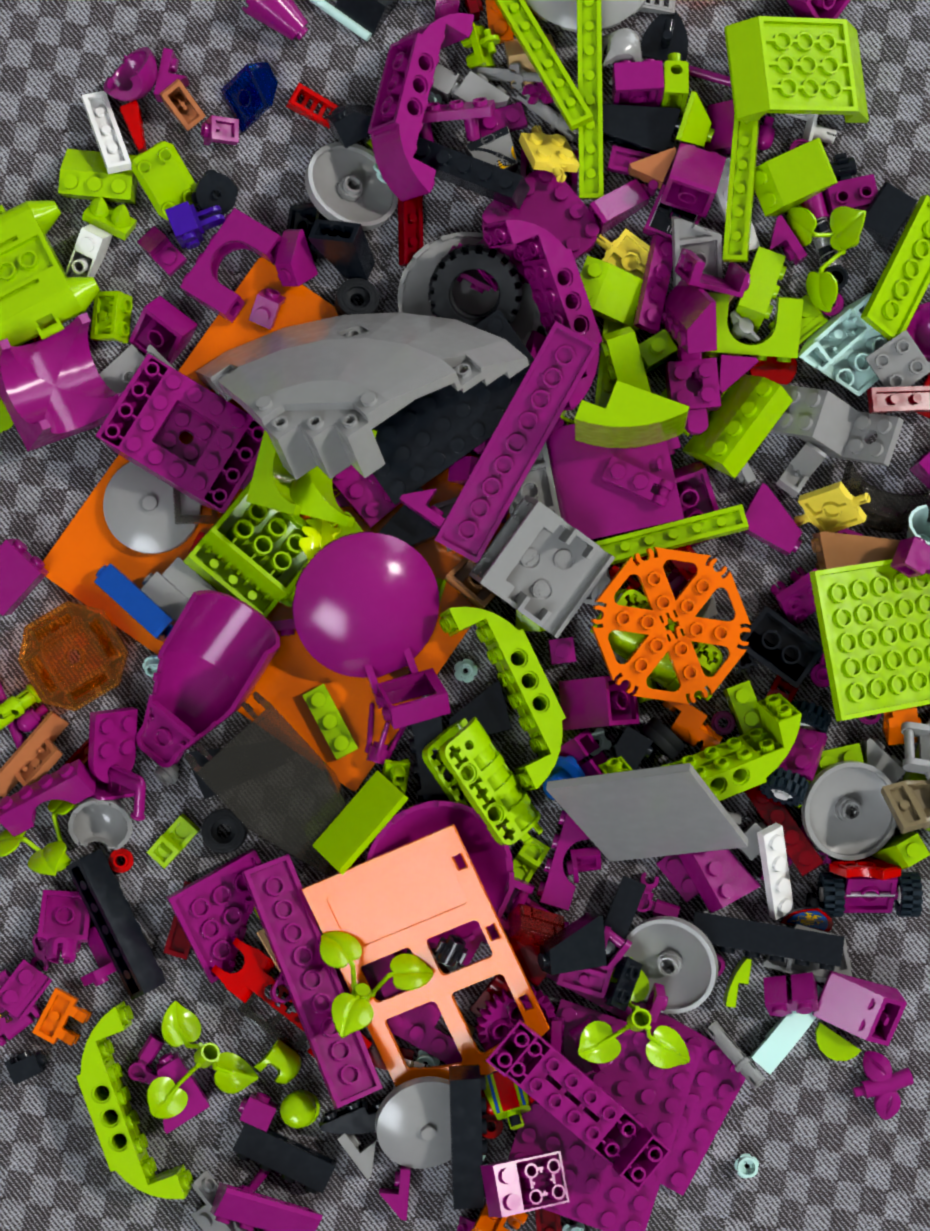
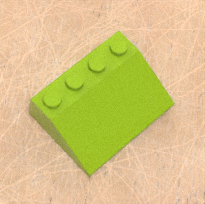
[682,375,793,479]

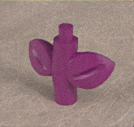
[852,1051,914,1120]

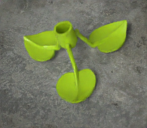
[787,206,866,313]
[0,800,78,876]
[319,931,433,1038]
[577,957,690,1069]
[147,1001,258,1119]

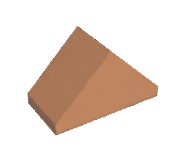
[160,79,206,131]
[628,147,677,189]

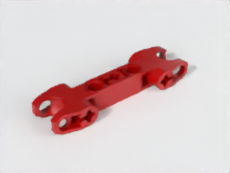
[211,938,372,1058]

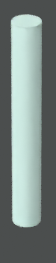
[309,0,372,41]

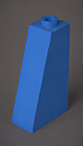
[94,563,176,641]

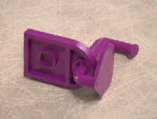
[88,707,146,821]

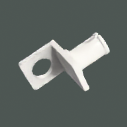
[786,114,837,145]

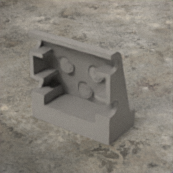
[469,495,615,638]

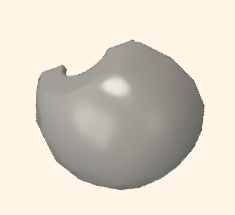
[68,797,133,850]

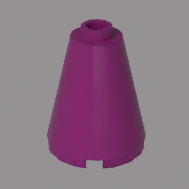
[241,0,309,41]

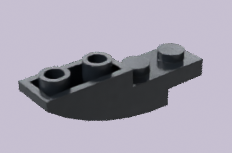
[319,1099,384,1134]

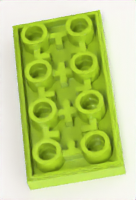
[312,770,409,875]

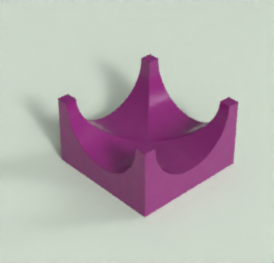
[0,313,123,452]

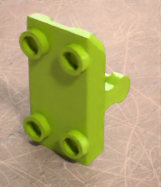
[131,141,198,221]

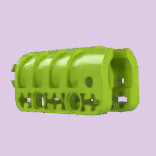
[590,589,723,703]
[422,717,543,846]

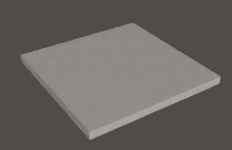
[546,763,749,862]

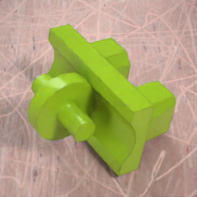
[461,22,501,69]
[382,759,410,795]

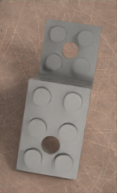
[769,384,904,467]

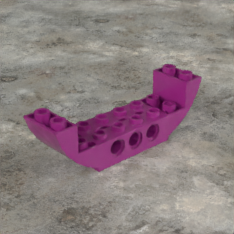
[368,13,475,202]
[481,220,603,410]
[485,1020,671,1191]

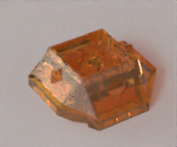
[18,601,129,711]

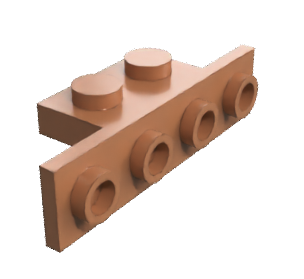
[0,711,69,798]

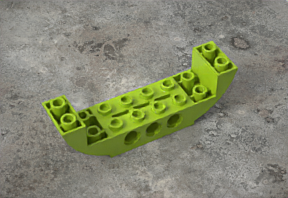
[439,606,566,791]
[598,693,802,801]
[76,1001,193,1199]

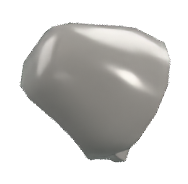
[602,28,642,86]

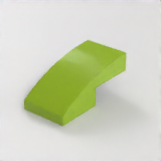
[146,814,201,869]
[513,835,550,891]
[723,956,752,1008]

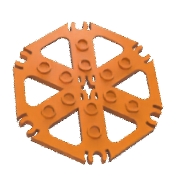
[591,547,751,704]

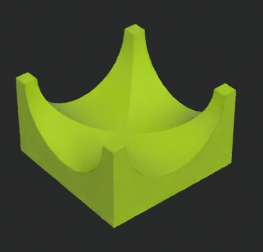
[246,430,377,527]

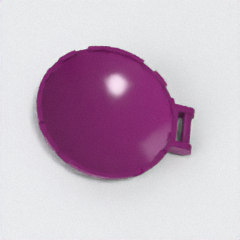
[292,532,439,697]
[366,800,535,948]

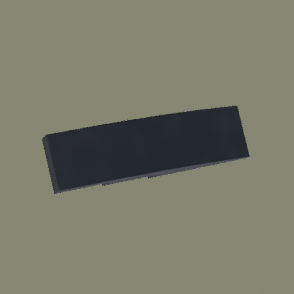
[604,876,646,963]

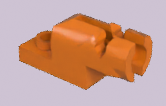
[662,689,723,751]

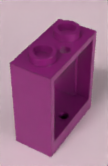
[375,668,451,730]

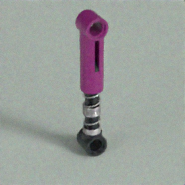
[787,139,849,293]

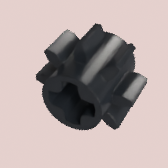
[830,152,857,181]
[728,646,758,674]
[436,934,468,966]

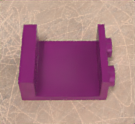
[675,248,750,298]

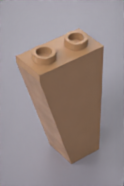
[811,531,900,570]

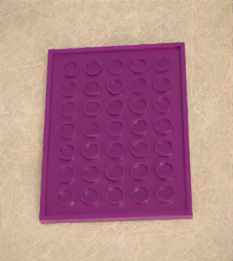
[508,999,703,1231]

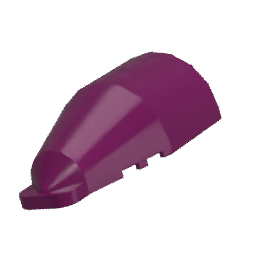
[136,590,280,768]

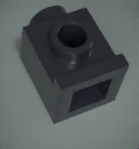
[4,1050,47,1085]

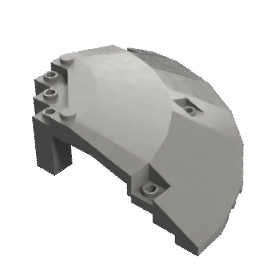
[195,312,529,480]

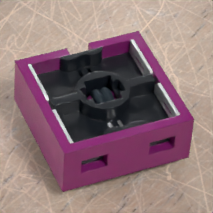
[643,184,701,241]

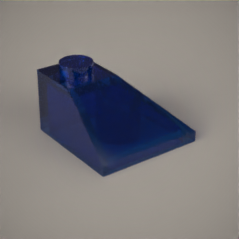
[221,62,278,132]

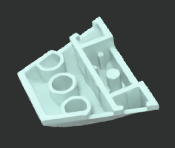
[798,293,888,396]

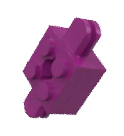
[664,344,721,435]

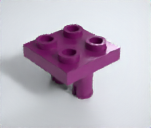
[770,567,818,626]

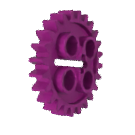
[476,986,556,1050]

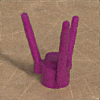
[364,703,407,765]

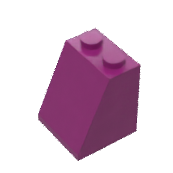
[660,142,727,218]
[559,675,640,730]

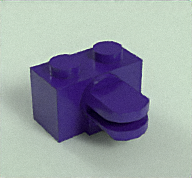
[165,201,226,249]

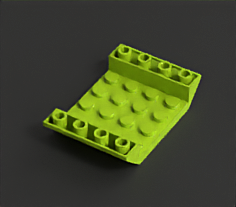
[724,16,869,123]

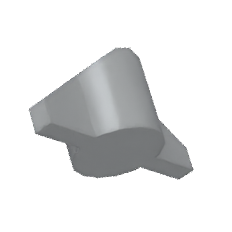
[730,310,760,342]

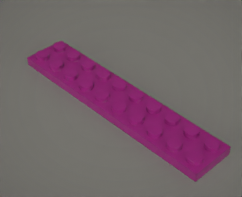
[434,321,600,564]
[242,854,383,1109]

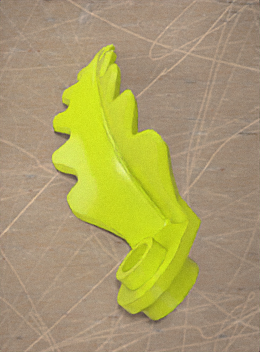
[299,517,341,564]

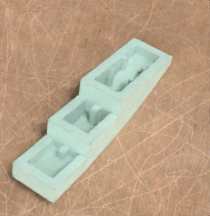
[750,984,823,1074]

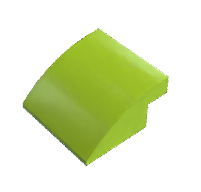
[574,380,690,448]
[183,480,310,618]

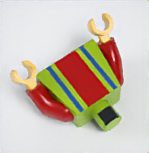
[481,1072,535,1130]

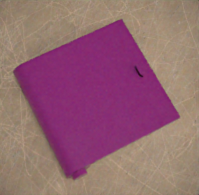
[546,424,684,540]

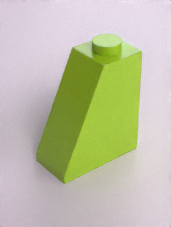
[871,832,930,870]

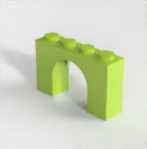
[704,291,804,362]

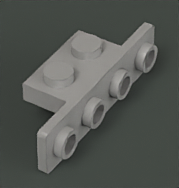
[191,1171,249,1231]

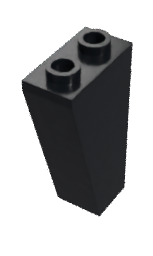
[603,104,682,154]

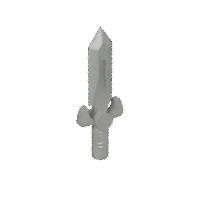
[468,63,543,90]

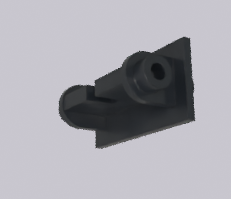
[604,956,643,1012]

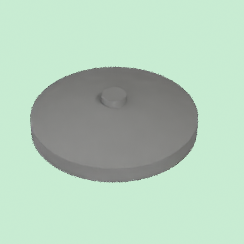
[305,142,398,231]
[103,462,202,554]
[801,761,897,861]
[620,916,718,1014]
[375,1076,451,1169]

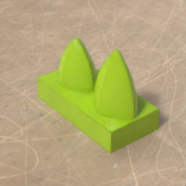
[82,197,137,241]

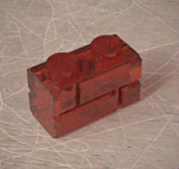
[508,903,565,947]

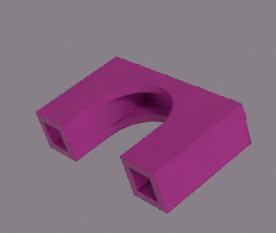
[180,208,282,323]

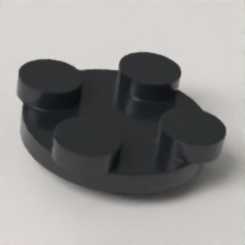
[191,170,238,215]

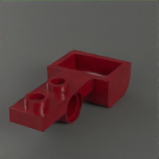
[469,924,548,1017]

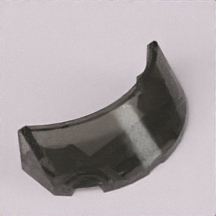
[841,461,930,533]

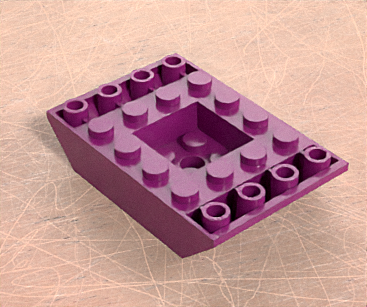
[95,353,264,514]

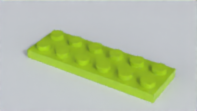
[861,195,930,341]

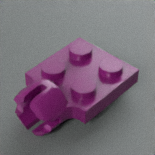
[37,890,91,964]

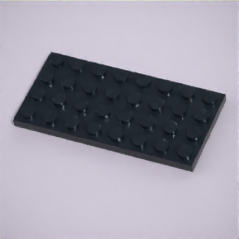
[372,309,534,505]

